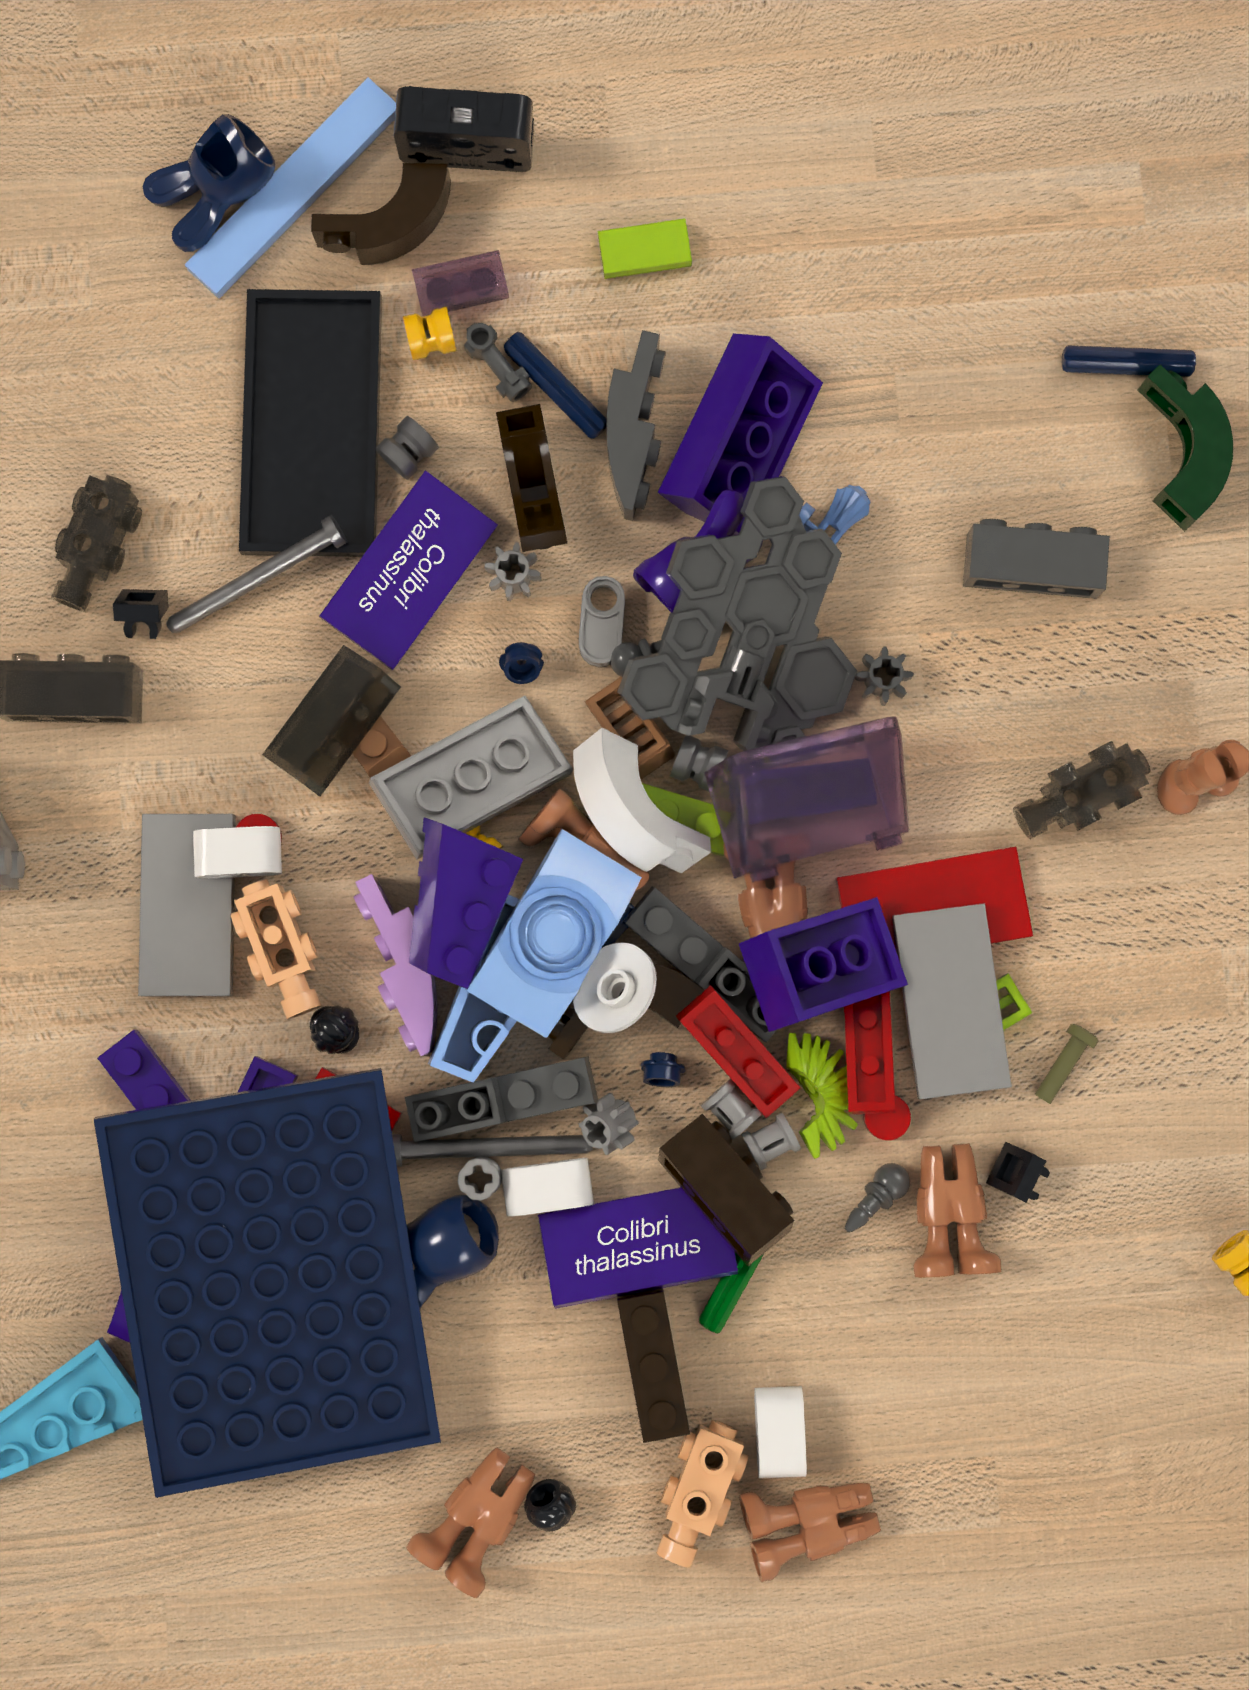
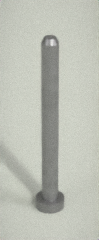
[166,515,347,633]
[392,1134,593,1167]

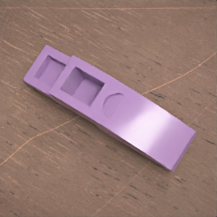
[354,874,438,1056]

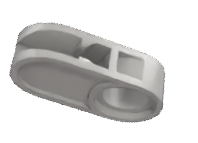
[579,576,625,668]

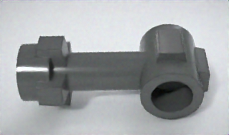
[464,323,532,403]

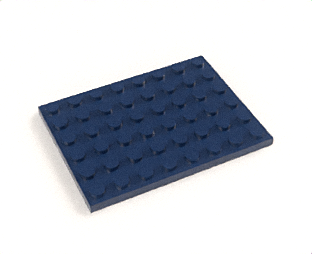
[94,1068,441,1498]

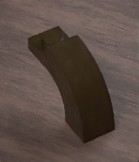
[311,163,451,265]
[496,404,568,552]

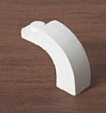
[573,728,711,873]

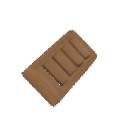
[585,677,675,779]

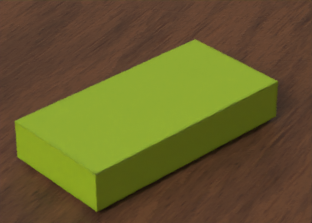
[598,218,692,279]

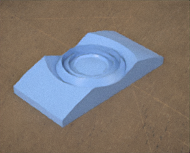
[465,829,642,1038]

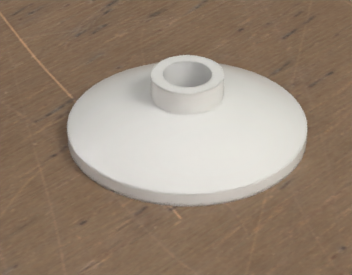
[573,943,657,1033]

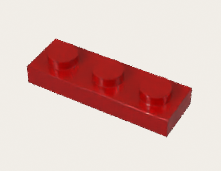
[676,985,800,1118]
[844,991,895,1114]

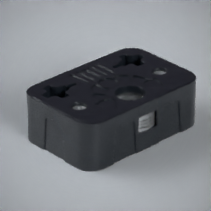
[394,86,535,172]

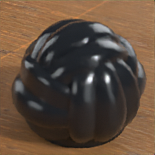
[310,1005,360,1055]
[524,1479,576,1532]

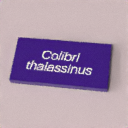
[319,470,498,670]
[538,1187,738,1309]

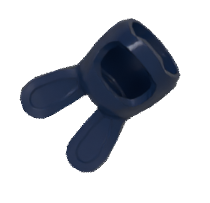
[142,114,275,252]
[406,1195,499,1308]

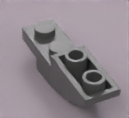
[607,330,666,521]
[622,886,777,1043]
[405,1056,598,1142]

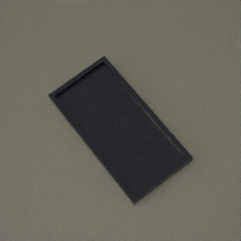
[239,289,382,557]

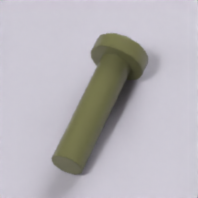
[1035,1024,1099,1104]

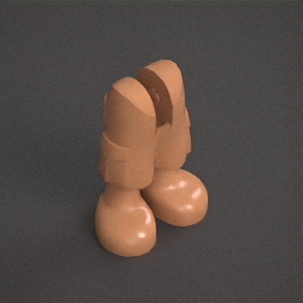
[1157,739,1249,815]
[518,788,649,895]
[723,833,809,938]
[913,1143,1002,1278]
[406,1447,535,1598]
[739,1483,881,1582]

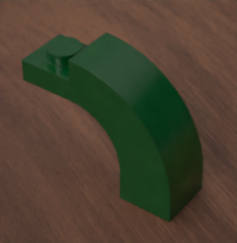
[1137,365,1233,532]

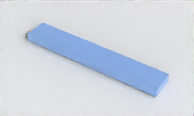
[184,77,396,299]

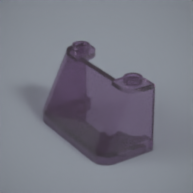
[704,716,910,883]

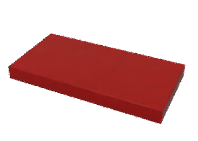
[836,846,1033,952]

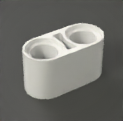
[193,826,282,879]
[501,1158,594,1217]
[754,1386,807,1478]

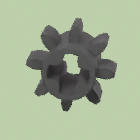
[855,646,914,706]

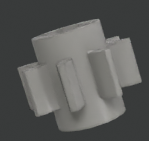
[485,542,541,602]
[579,1093,639,1155]

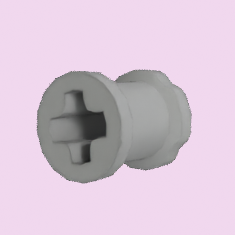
[701,1079,762,1140]
[741,1113,801,1171]
[458,1157,502,1201]

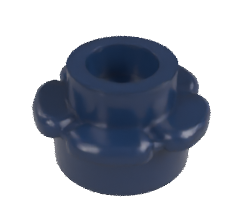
[499,642,544,684]
[641,1052,686,1087]

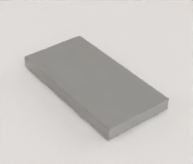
[369,696,573,860]
[138,814,236,996]
[892,903,1012,1099]

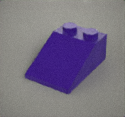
[738,897,908,1032]

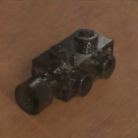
[51,475,142,612]
[1013,741,1151,839]

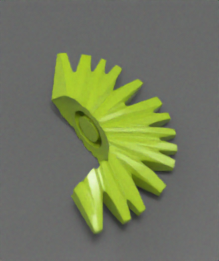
[786,1033,858,1159]

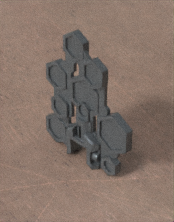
[617,476,857,767]

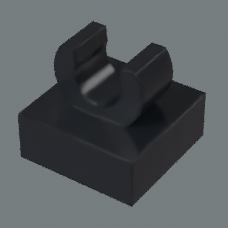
[113,589,169,639]
[986,1142,1050,1203]

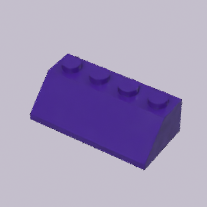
[658,333,823,535]

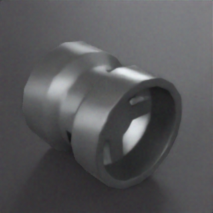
[376,416,439,480]
[670,735,729,793]

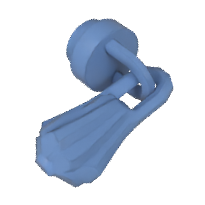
[799,485,871,545]

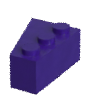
[409,817,523,989]

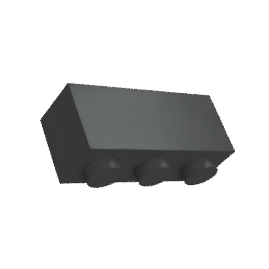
[963,519,1110,599]

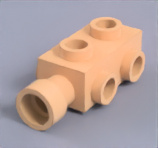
[231,879,322,1019]
[656,1420,749,1568]

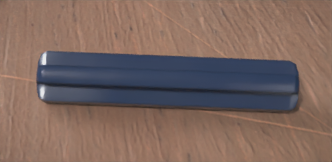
[504,332,607,439]
[1062,345,1196,377]

